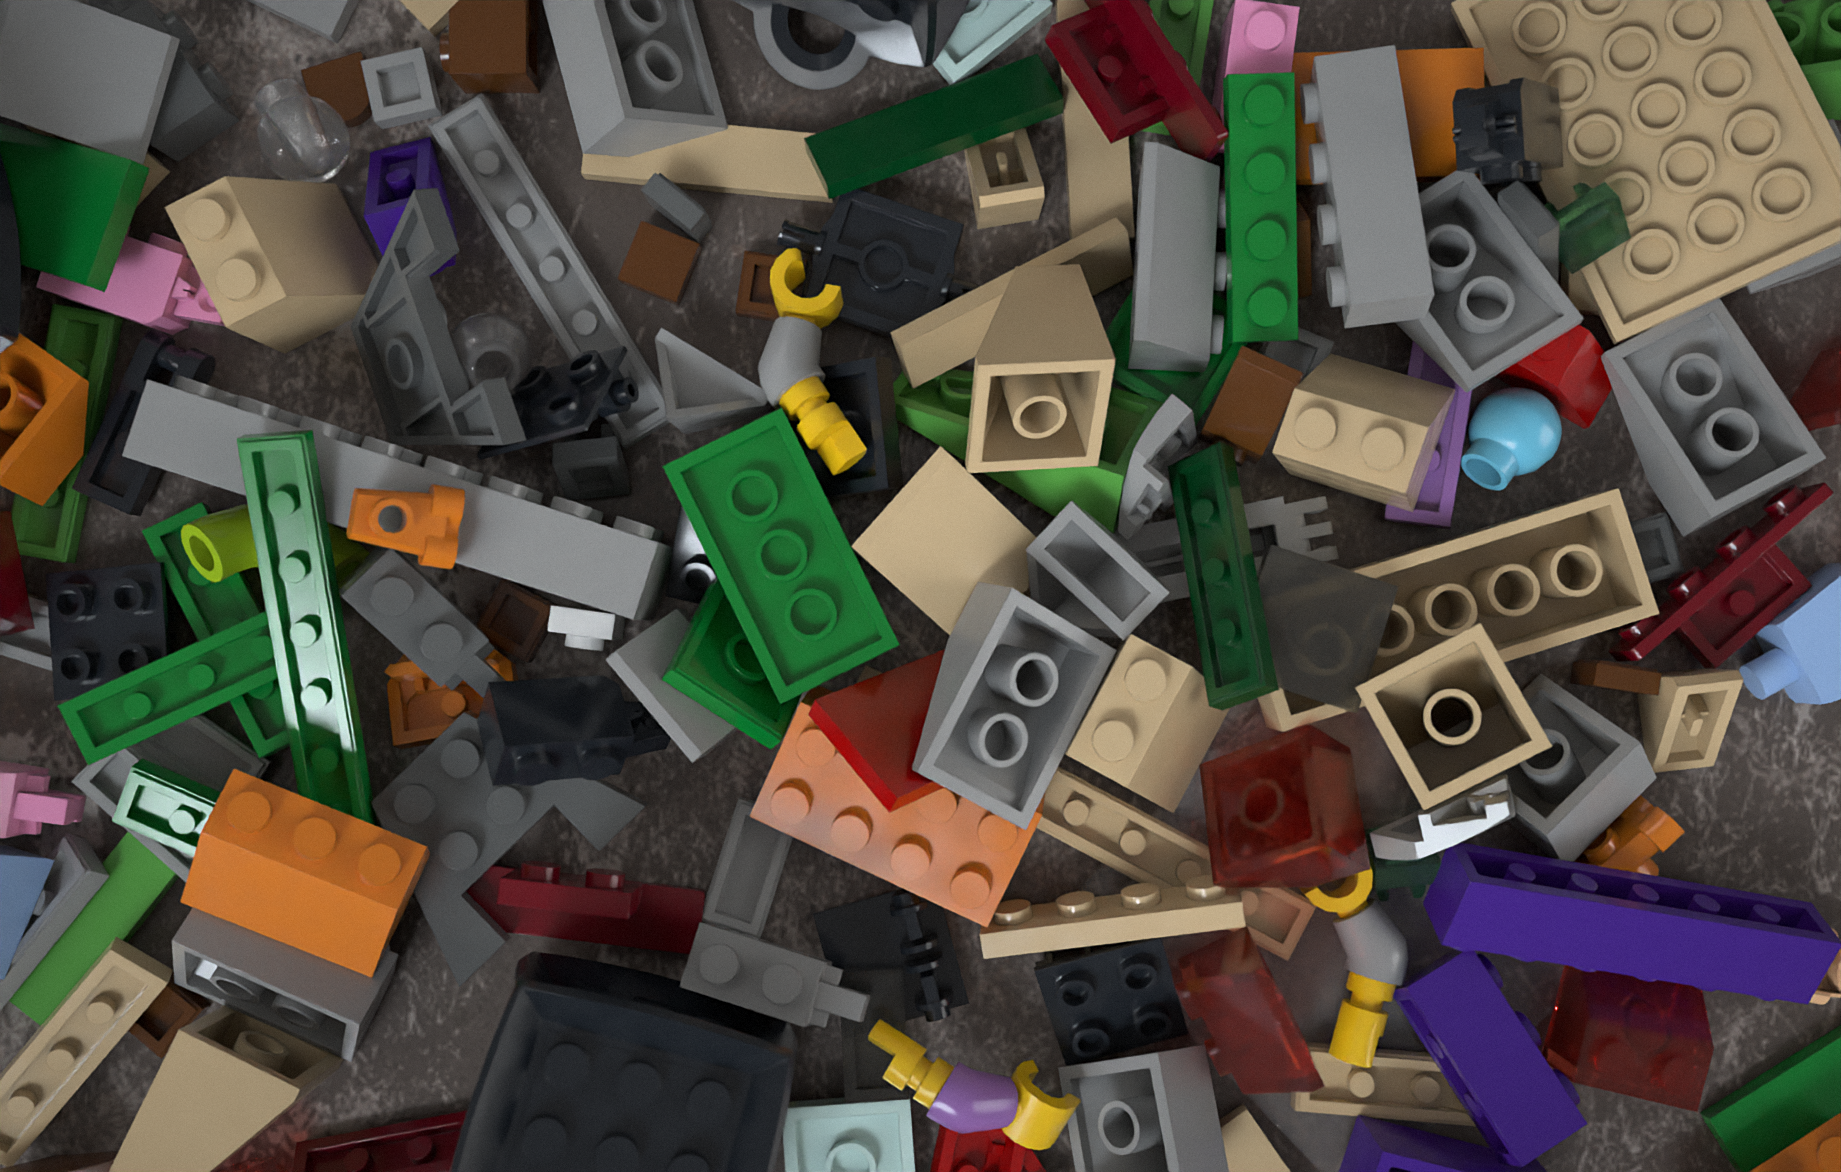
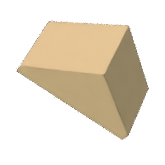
[964,127,1045,229]
[1637,668,1744,773]

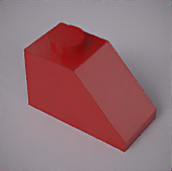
[1494,325,1612,429]

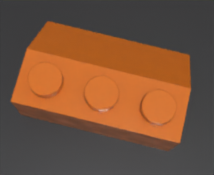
[0,333,89,506]
[180,769,430,978]

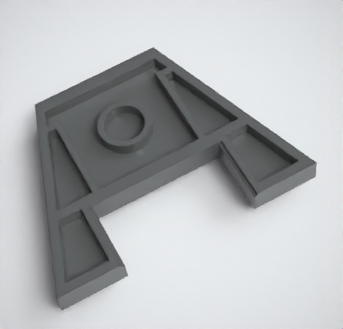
[350,188,527,445]
[371,711,649,987]

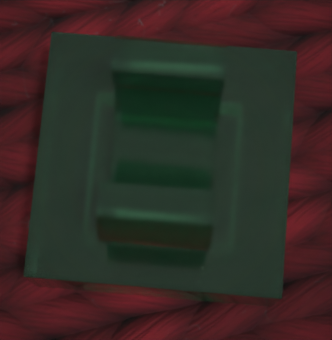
[1544,181,1631,274]
[1358,827,1442,902]

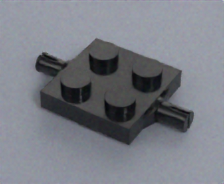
[777,189,981,338]

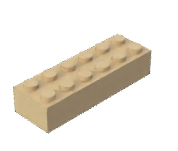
[1258,488,1659,732]

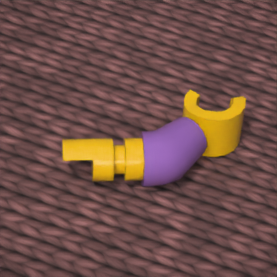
[868,1019,1081,1150]

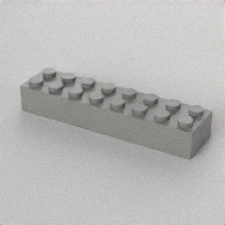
[122,375,673,621]

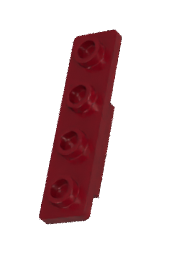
[1045,0,1228,163]
[1609,482,1834,669]
[467,861,706,954]

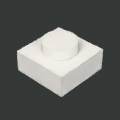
[547,606,626,651]

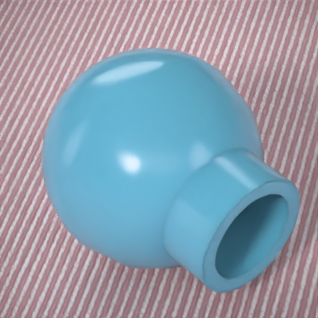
[1461,387,1562,491]

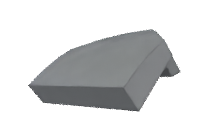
[1118,394,1198,540]
[1370,774,1516,860]

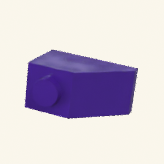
[364,137,457,277]

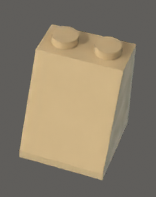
[165,176,379,354]
[965,264,1115,473]
[1272,354,1456,512]
[851,446,1037,636]
[1356,623,1552,810]
[1065,634,1230,813]
[109,1006,343,1172]

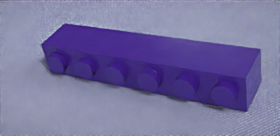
[1423,843,1841,1004]

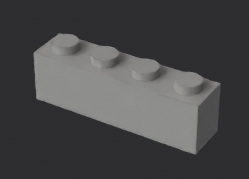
[1300,45,1434,328]

